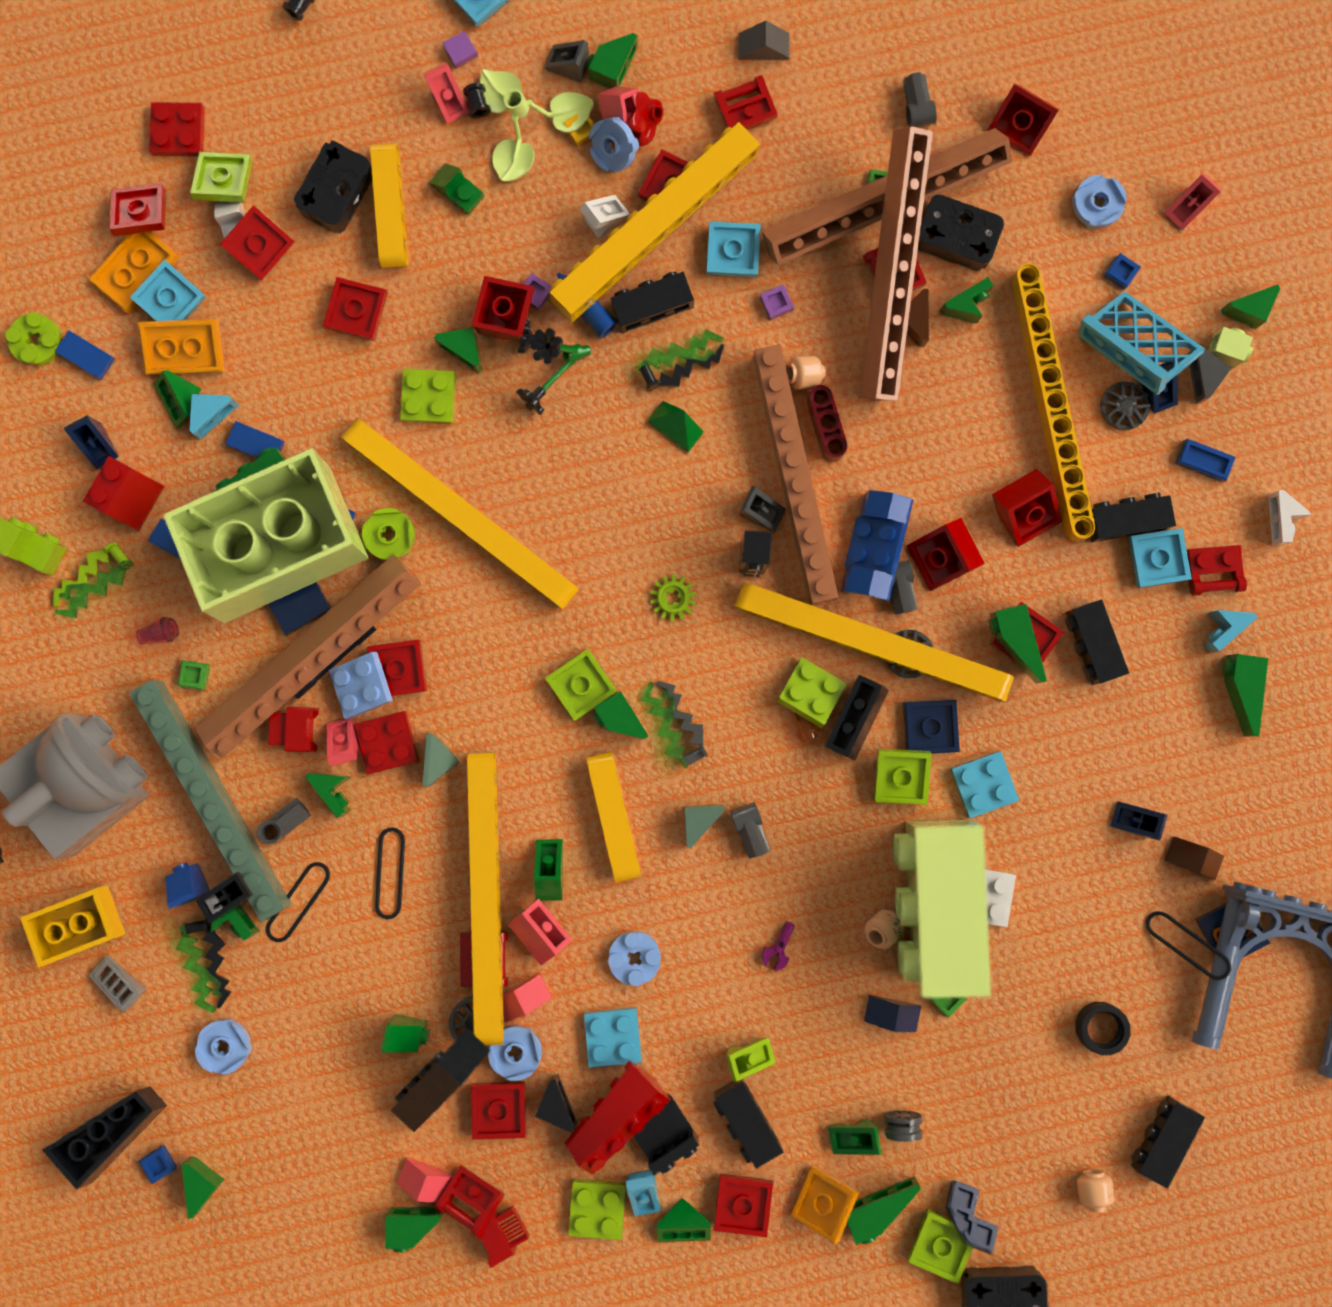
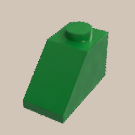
[587,33,638,89]
[593,691,648,739]
[534,839,564,901]
[381,1014,430,1052]
[385,1207,443,1253]

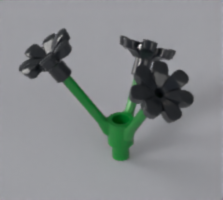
[516,320,591,415]

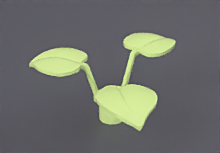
[480,69,594,182]

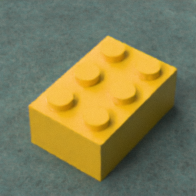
[20,885,126,968]

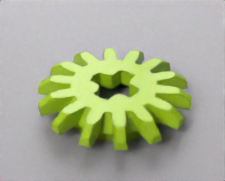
[650,574,696,621]

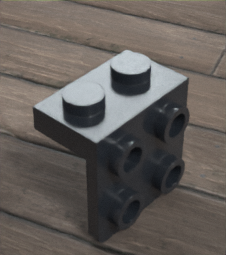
[634,1094,699,1175]

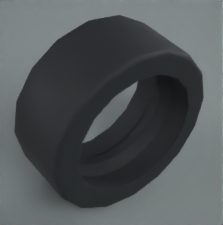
[1075,1002,1131,1055]

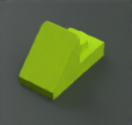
[726,1037,776,1082]

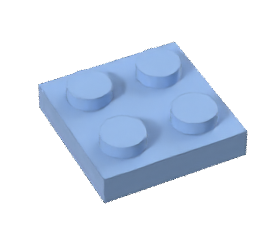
[329,652,393,719]

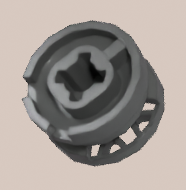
[884,1111,923,1142]

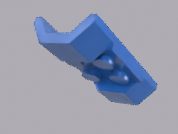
[840,490,914,601]

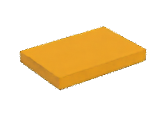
[88,232,180,315]
[138,318,225,375]

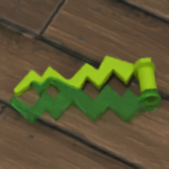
[53,542,134,618]

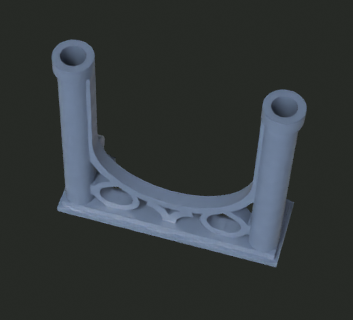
[1192,882,1332,1078]

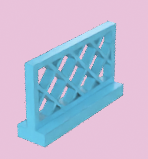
[1079,291,1205,395]

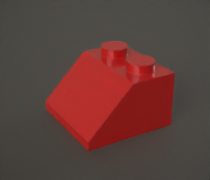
[471,276,535,340]
[83,456,165,531]
[992,469,1063,547]
[906,518,985,591]

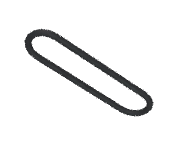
[375,827,405,919]
[266,862,330,942]
[1146,911,1231,980]

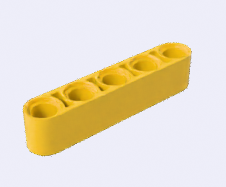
[370,143,408,269]
[586,751,641,883]

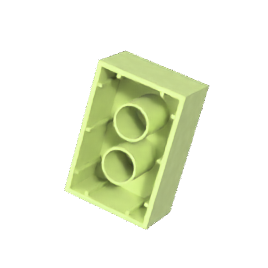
[163,448,369,623]
[893,820,991,998]

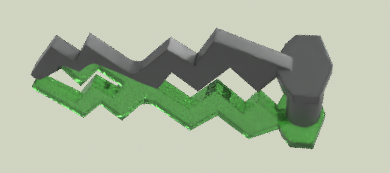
[642,681,708,769]

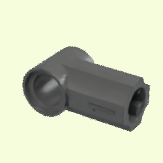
[903,72,937,127]
[890,560,918,615]
[257,798,311,844]
[730,802,770,859]

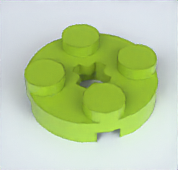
[5,312,62,366]
[362,508,415,560]

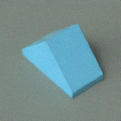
[189,394,239,439]

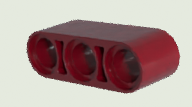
[807,385,847,462]

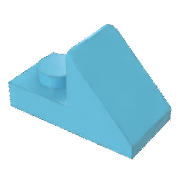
[1203,610,1258,653]
[626,1170,661,1216]

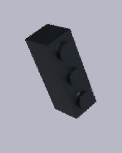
[611,271,694,334]
[1090,493,1176,543]
[738,530,772,578]
[1065,599,1129,685]
[825,675,889,761]
[713,1079,784,1169]
[1131,1095,1205,1189]

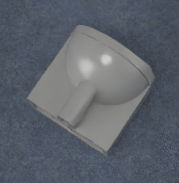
[0,713,150,859]

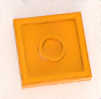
[790,1166,859,1244]

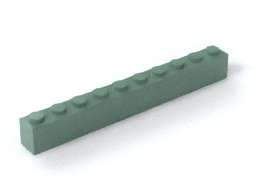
[129,679,292,922]

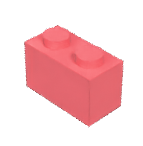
[507,899,572,965]

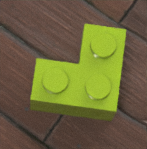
[0,516,67,575]

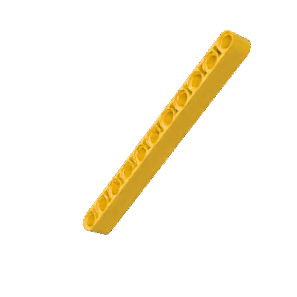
[1011,263,1095,542]
[341,418,579,609]
[734,582,1014,702]
[467,752,504,1046]

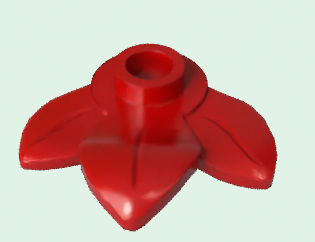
[627,92,663,146]

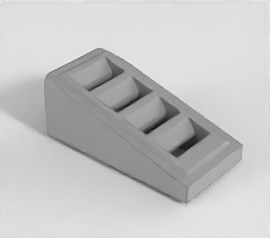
[89,955,147,1013]

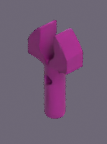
[762,921,795,971]

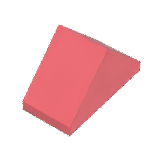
[1165,173,1222,230]
[503,974,552,1022]
[397,1157,454,1202]

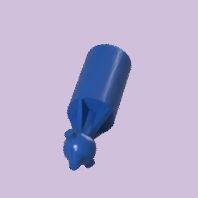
[557,272,618,339]

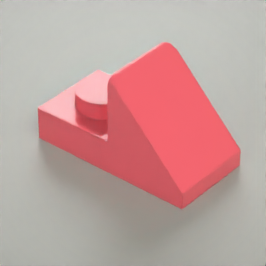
[423,62,468,124]
[327,718,362,766]

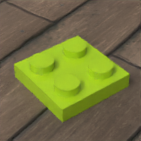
[190,152,253,203]
[400,369,456,424]
[545,649,618,721]
[776,657,847,728]
[874,749,932,805]
[568,1179,626,1240]
[907,1209,973,1284]

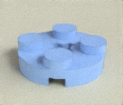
[589,116,639,172]
[1072,175,1126,229]
[608,931,661,986]
[195,1019,252,1074]
[488,1025,542,1081]

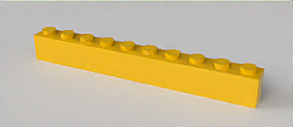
[550,122,760,323]

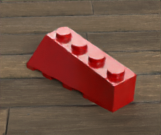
[564,1060,670,1175]

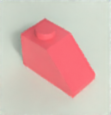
[598,87,639,140]

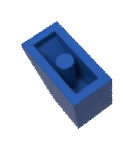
[165,862,210,909]

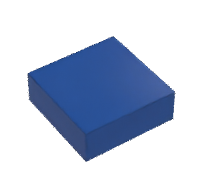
[1103,253,1141,290]
[139,1145,178,1184]

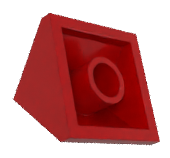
[987,83,1059,156]

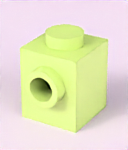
[1208,327,1253,368]

